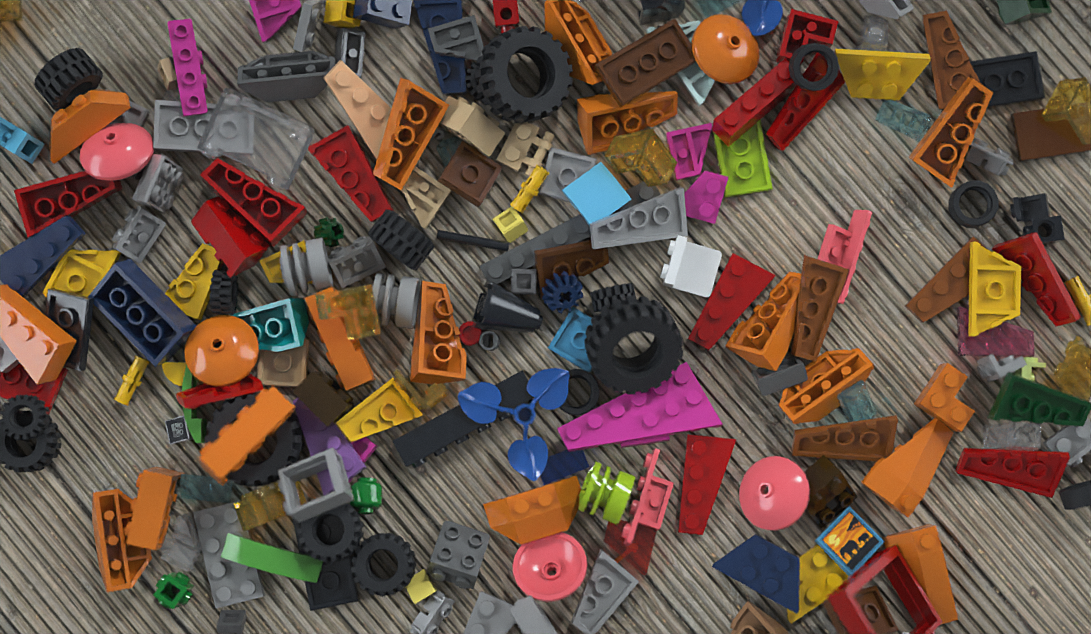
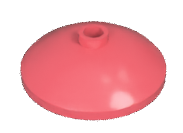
[80,123,154,181]
[739,456,809,531]
[513,532,587,602]

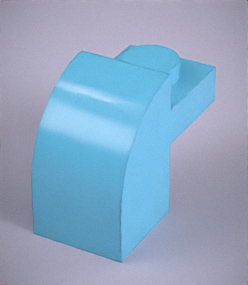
[0,117,45,164]

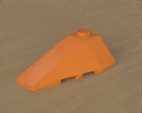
[577,91,678,155]
[410,281,467,385]
[861,418,954,518]

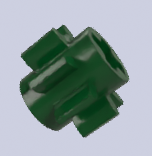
[314,217,344,247]

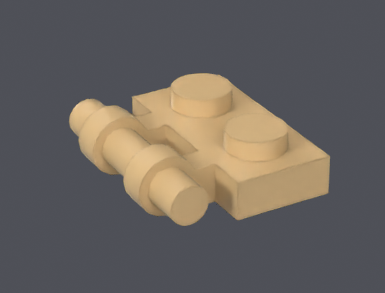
[497,122,555,177]

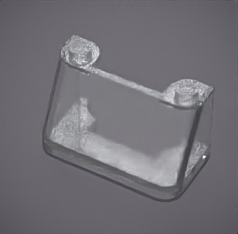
[197,88,315,190]

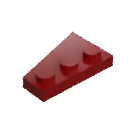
[175,373,264,409]

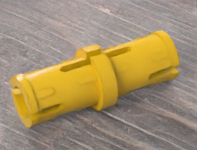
[510,164,549,213]
[1064,276,1091,326]
[114,355,150,406]

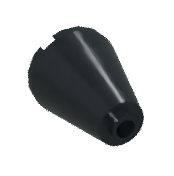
[472,281,543,333]

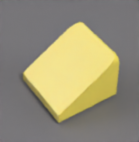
[493,206,528,243]
[406,569,437,604]

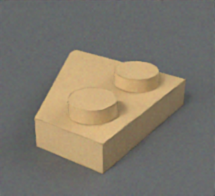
[401,166,452,230]

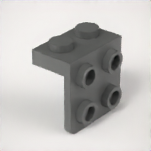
[427,521,490,589]

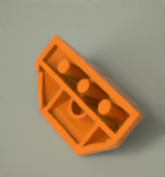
[544,0,613,85]
[49,89,131,164]
[779,348,874,424]
[483,475,581,545]
[92,489,152,592]

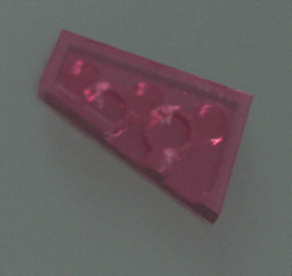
[957,306,1035,357]

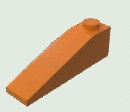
[725,272,801,371]
[882,524,958,625]

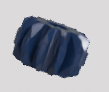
[542,271,584,314]

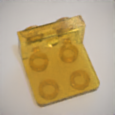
[1041,77,1091,145]
[1054,336,1091,401]

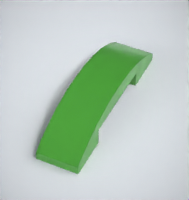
[182,366,207,443]
[221,533,323,583]

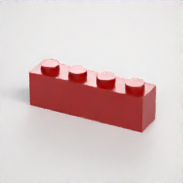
[712,58,802,147]

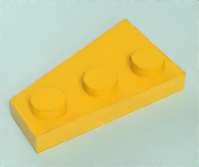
[165,243,224,320]
[335,377,423,443]

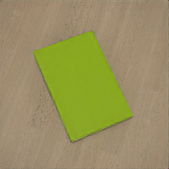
[712,120,773,198]

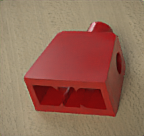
[493,0,520,34]

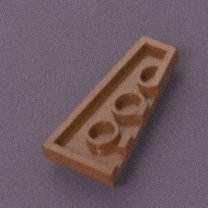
[922,10,980,111]
[905,236,985,323]
[791,255,849,362]
[791,415,898,461]

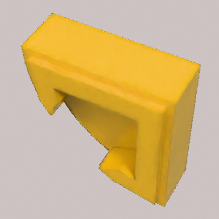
[162,362,187,386]

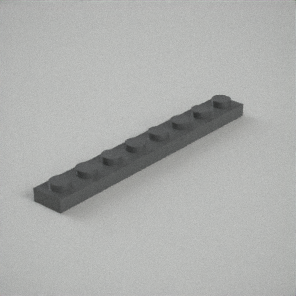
[480,177,661,285]

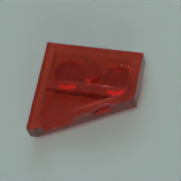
[603,520,657,576]

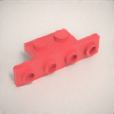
[817,210,872,304]
[621,448,674,546]

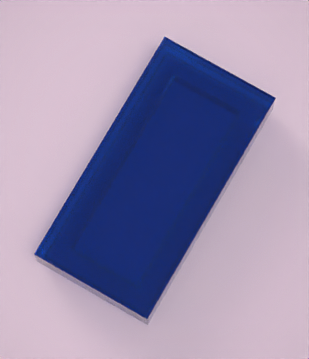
[540,450,589,485]

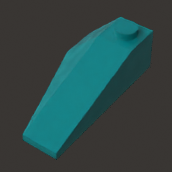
[215,298,309,352]

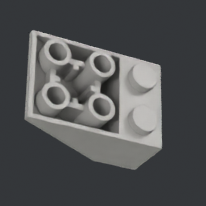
[132,154,184,213]

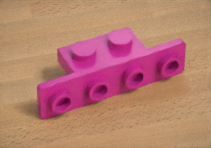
[167,19,208,117]

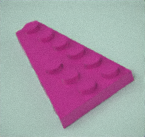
[557,362,723,452]

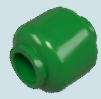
[350,477,383,515]

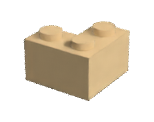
[439,96,505,157]

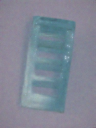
[875,100,931,141]

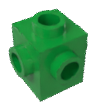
[153,571,194,609]

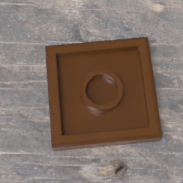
[438,141,503,207]

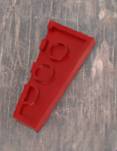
[766,53,845,151]
[307,125,394,222]
[992,232,1081,327]
[687,253,776,350]
[0,363,68,415]
[678,434,736,535]
[956,448,1070,498]

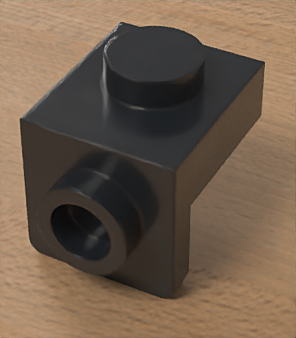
[1010,193,1050,223]

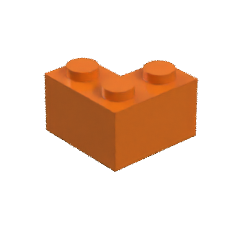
[914,363,975,432]

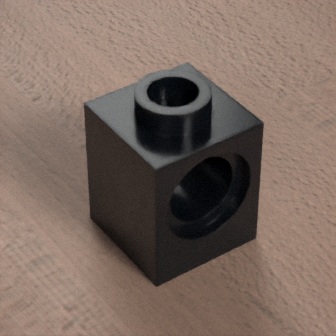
[1023,216,1065,244]

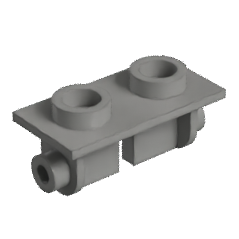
[964,137,1014,176]
[410,590,455,634]

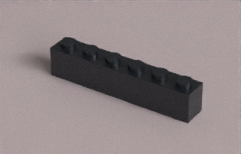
[392,370,535,469]

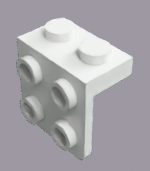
[660,235,722,298]

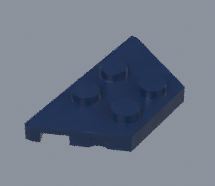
[712,534,800,614]

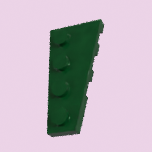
[988,372,1091,426]

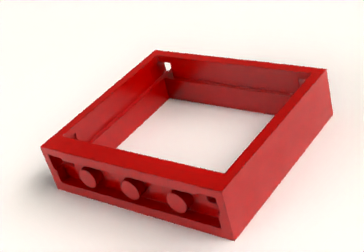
[827,545,942,634]

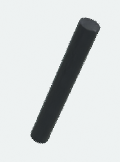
[437,230,510,251]

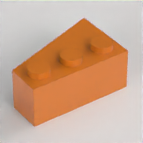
[125,466,185,550]

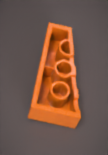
[909,77,993,188]
[373,78,449,190]
[0,284,77,385]
[304,287,376,391]
[199,386,295,487]

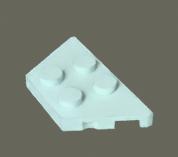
[646,21,715,106]

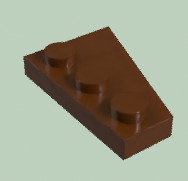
[534,240,609,299]

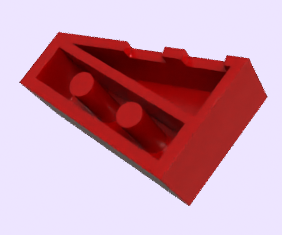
[191,196,270,278]

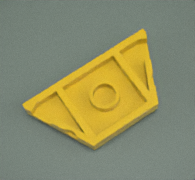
[835,49,931,100]
[968,242,1021,337]
[42,250,121,298]
[787,544,849,624]

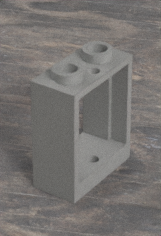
[278,448,354,522]
[509,595,557,634]

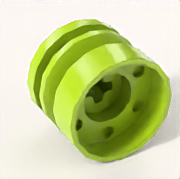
[578,462,635,525]

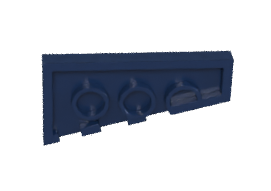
[413,0,467,96]
[0,216,86,298]

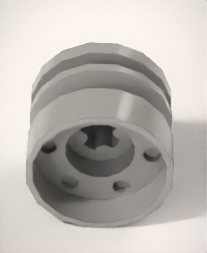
[280,237,333,296]
[369,273,420,329]

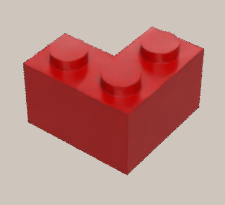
[775,9,839,65]

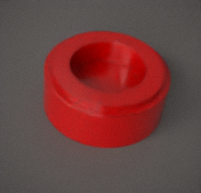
[459,321,482,346]

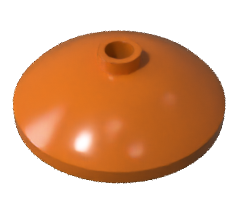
[692,14,760,84]
[184,315,259,387]

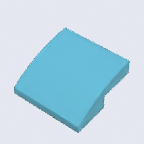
[562,162,631,226]

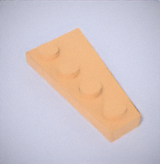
[324,60,392,161]

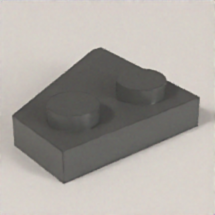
[428,15,484,61]

